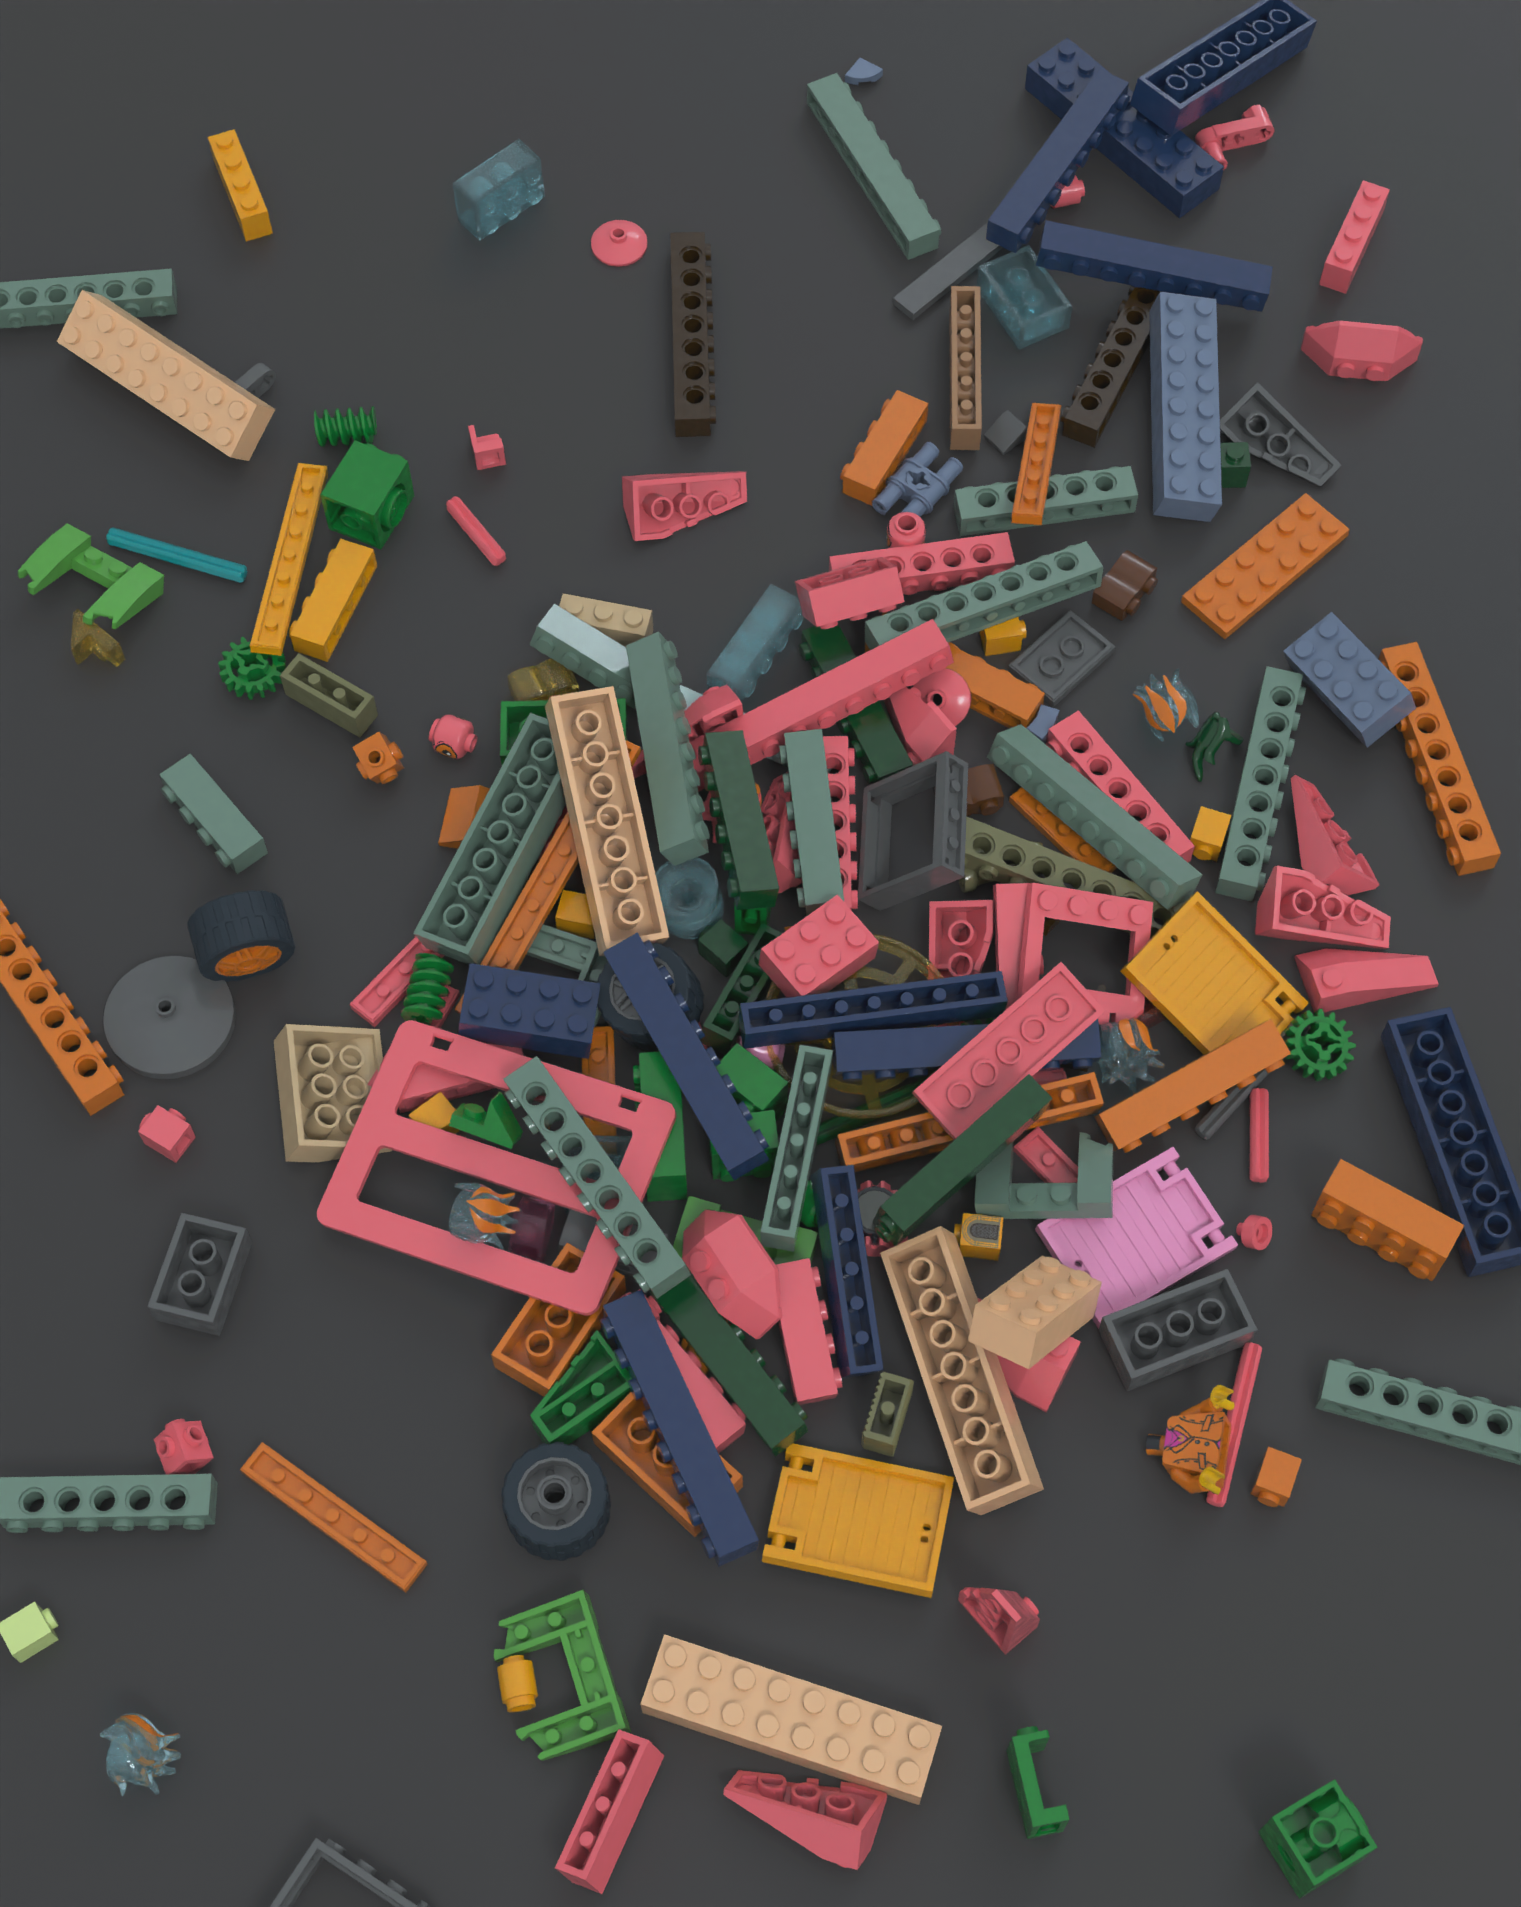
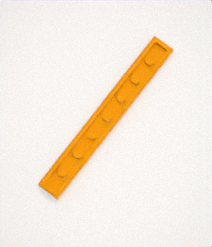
[250,463,328,656]

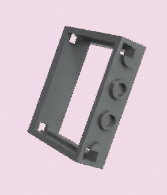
[858,751,968,911]
[270,1838,431,1907]

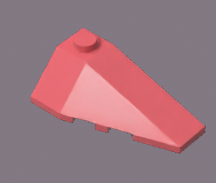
[884,686,957,766]
[761,772,802,893]
[1255,866,1391,949]
[928,900,994,1027]
[958,1587,1040,1655]

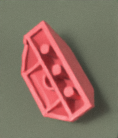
[1301,321,1423,381]
[682,1209,782,1339]

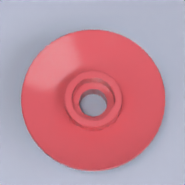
[591,220,647,267]
[913,668,971,726]

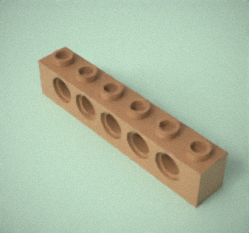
[949,286,982,450]

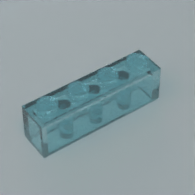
[707,584,804,702]

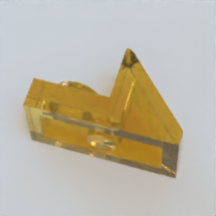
[71,609,126,667]

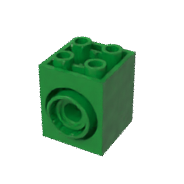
[320,440,415,549]
[1258,1779,1377,1899]

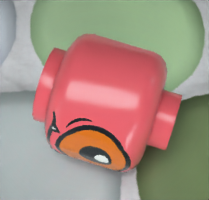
[886,512,926,548]
[429,714,478,759]

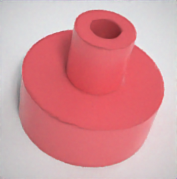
[1236,1215,1272,1250]

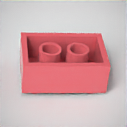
[795,557,905,629]
[758,894,879,998]

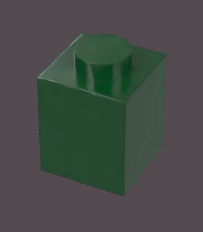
[1220,442,1251,488]
[698,919,749,978]

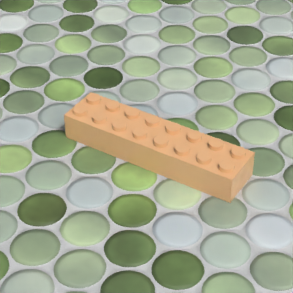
[57,290,275,461]
[545,686,669,956]
[880,1226,1044,1515]
[640,1634,942,1805]

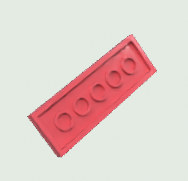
[912,962,1106,1140]

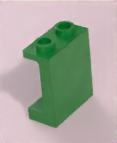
[1007,1726,1070,1839]

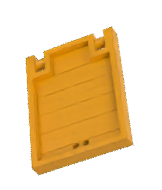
[1120,891,1309,1055]
[762,1443,954,1598]

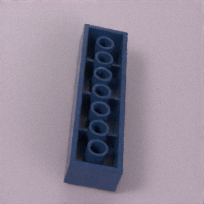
[1130,0,1317,136]
[1025,37,1224,219]
[1381,1007,1521,1277]

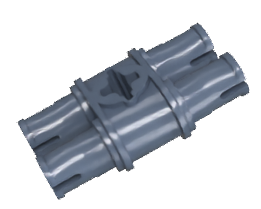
[872,442,963,517]

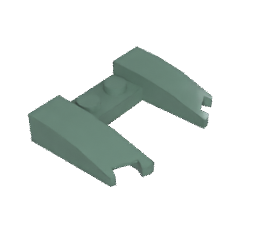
[518,924,608,1027]
[975,1132,1113,1219]

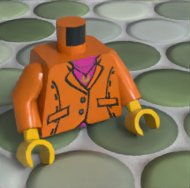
[1146,1385,1235,1495]

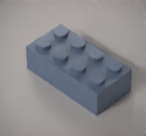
[1283,612,1416,748]

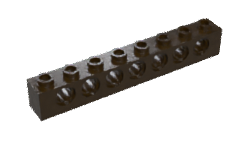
[670,232,716,437]
[1060,286,1160,448]

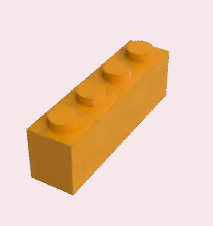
[208,129,273,242]
[289,539,377,662]

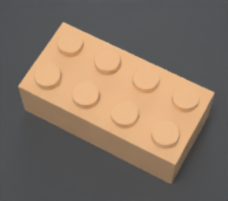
[968,1255,1102,1369]

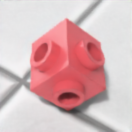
[154,1419,214,1474]

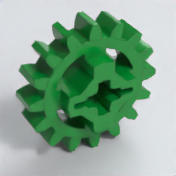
[218,637,286,700]
[1284,1009,1356,1081]

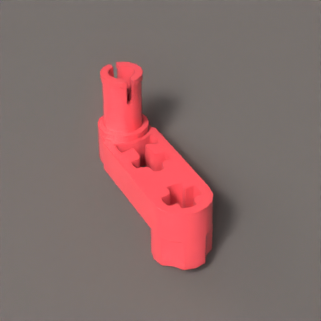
[1195,105,1275,170]

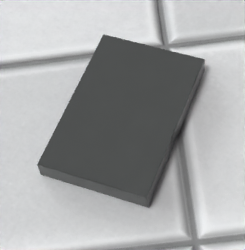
[1008,610,1116,708]

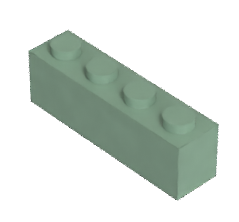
[529,604,636,709]
[159,754,268,874]

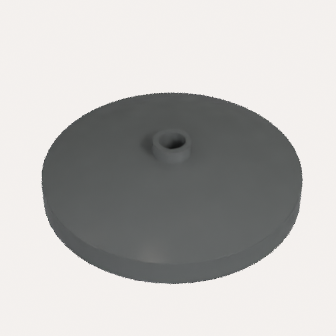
[103,956,236,1079]

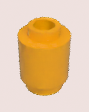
[497,1655,538,1712]

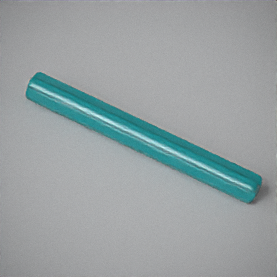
[106,527,248,583]

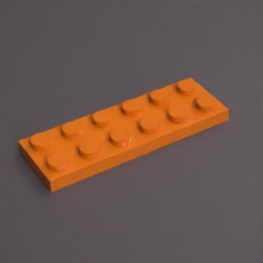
[1181,493,1350,639]

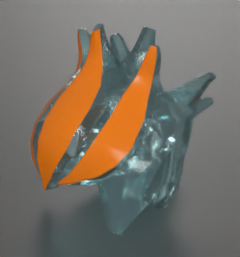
[1133,668,1200,741]
[1098,1017,1165,1094]
[449,1183,521,1250]
[99,1713,181,1796]

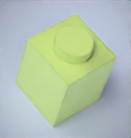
[0,1601,59,1663]

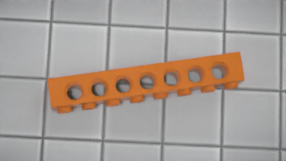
[1378,642,1501,876]
[0,899,124,1116]
[835,1072,1104,1172]

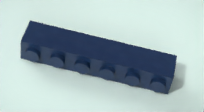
[811,1165,884,1378]

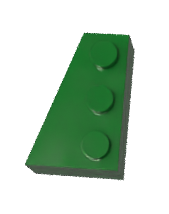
[530,1330,632,1445]

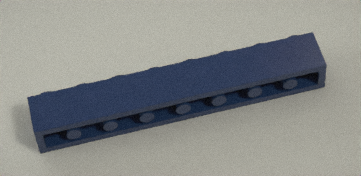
[986,69,1130,253]
[1036,220,1273,312]
[603,932,770,1180]
[738,971,1008,1049]
[831,1019,1102,1082]
[600,1289,759,1567]

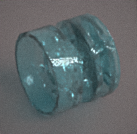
[655,857,725,939]

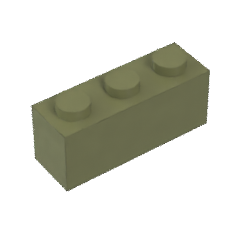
[280,653,378,738]

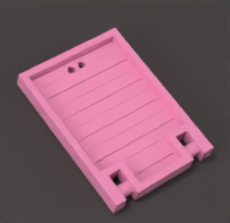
[1035,1147,1238,1329]

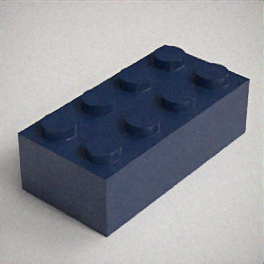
[458,963,601,1059]

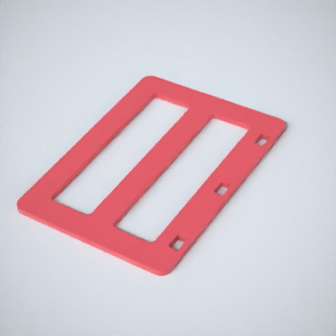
[317,1020,676,1316]

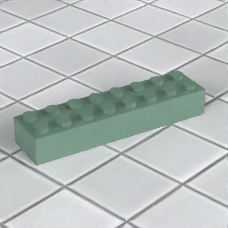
[413,713,566,965]

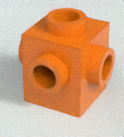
[352,732,404,784]

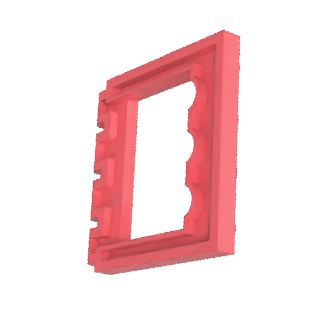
[1017,883,1153,1030]

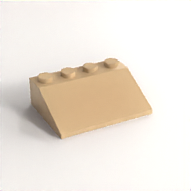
[274,1024,392,1162]

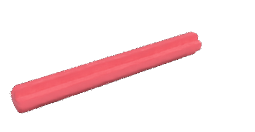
[1206,1342,1262,1507]

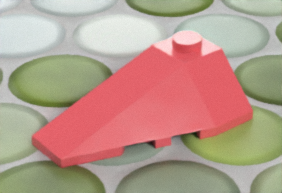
[622,471,747,541]
[632,684,743,779]
[1290,775,1379,896]
[1294,948,1439,1013]
[977,1298,1081,1412]
[723,1770,888,1870]

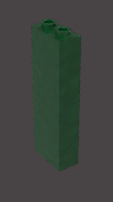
[872,1074,1053,1246]

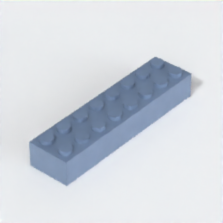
[1149,292,1222,522]

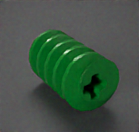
[314,406,377,447]
[401,953,454,1025]

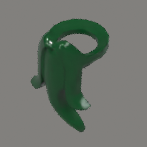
[1185,712,1244,782]

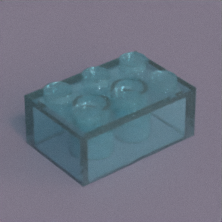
[453,139,545,241]
[977,245,1072,350]

